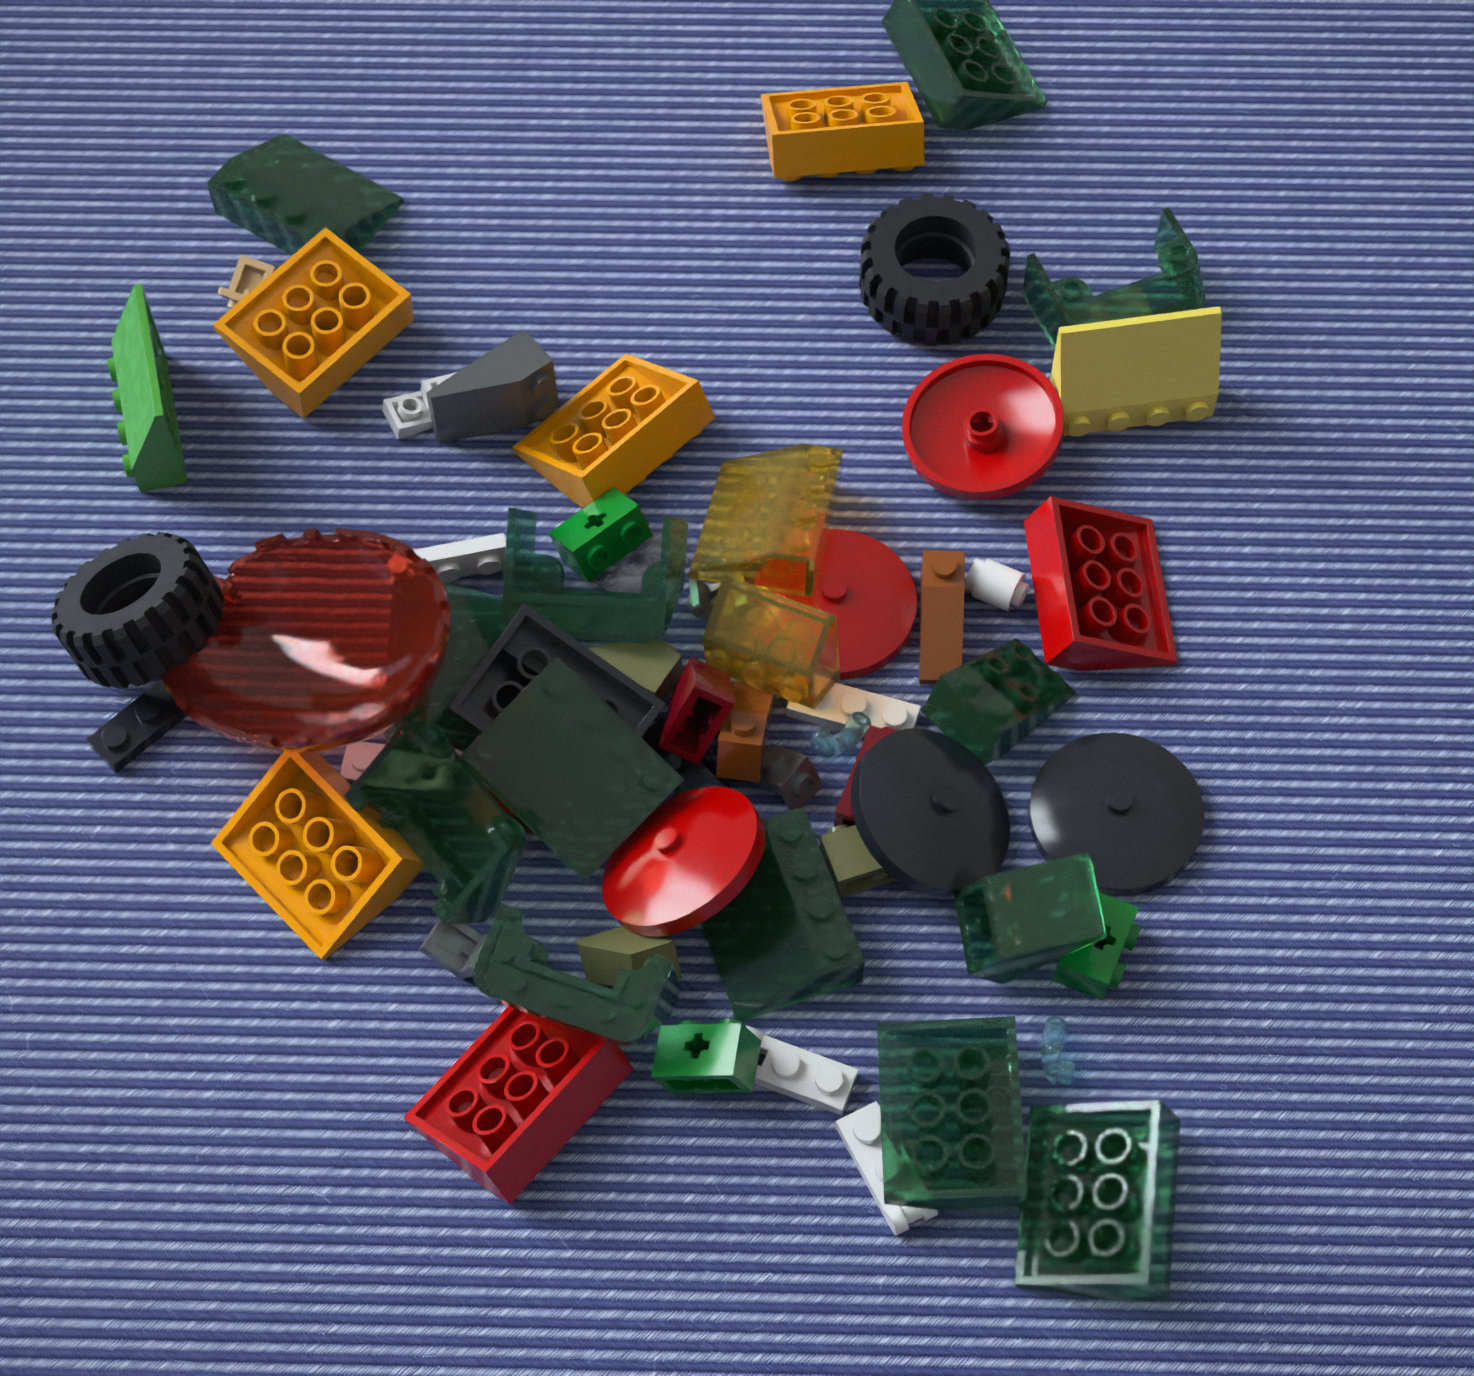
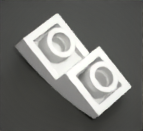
[382,372,457,439]

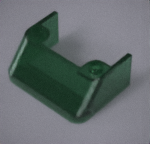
[1022,207,1207,350]
[502,508,688,643]

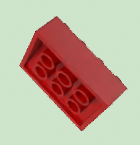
[1024,496,1178,671]
[403,987,634,1205]

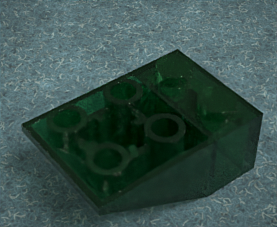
[921,638,1076,765]
[954,852,1107,985]

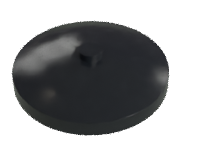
[851,728,1010,897]
[1028,732,1204,896]

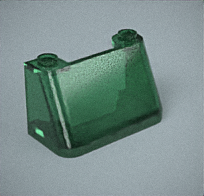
[344,720,527,925]
[473,903,681,1046]

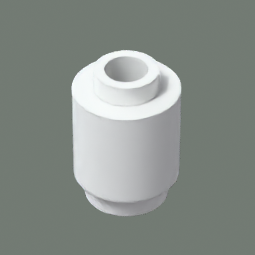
[965,559,1029,612]

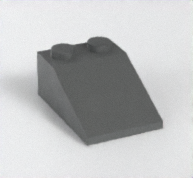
[426,329,559,443]

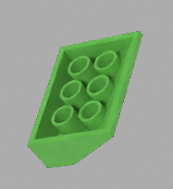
[107,284,188,493]

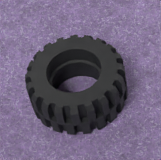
[859,193,1010,346]
[52,532,224,689]

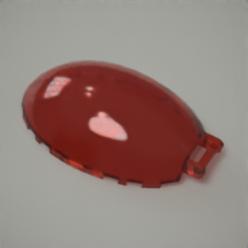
[162,528,451,753]

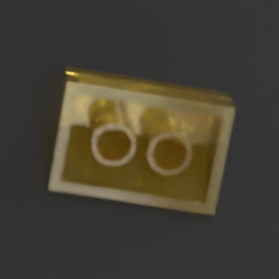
[703,575,840,709]

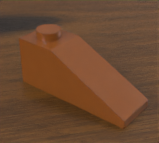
[919,550,965,685]
[716,682,776,782]

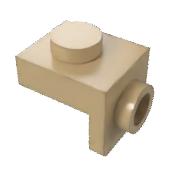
[217,255,278,308]

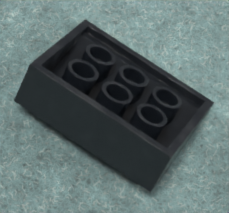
[448,603,665,809]

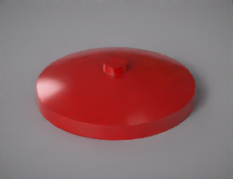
[902,354,1064,500]
[751,529,917,681]
[602,786,766,937]

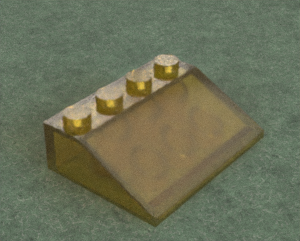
[689,443,843,597]

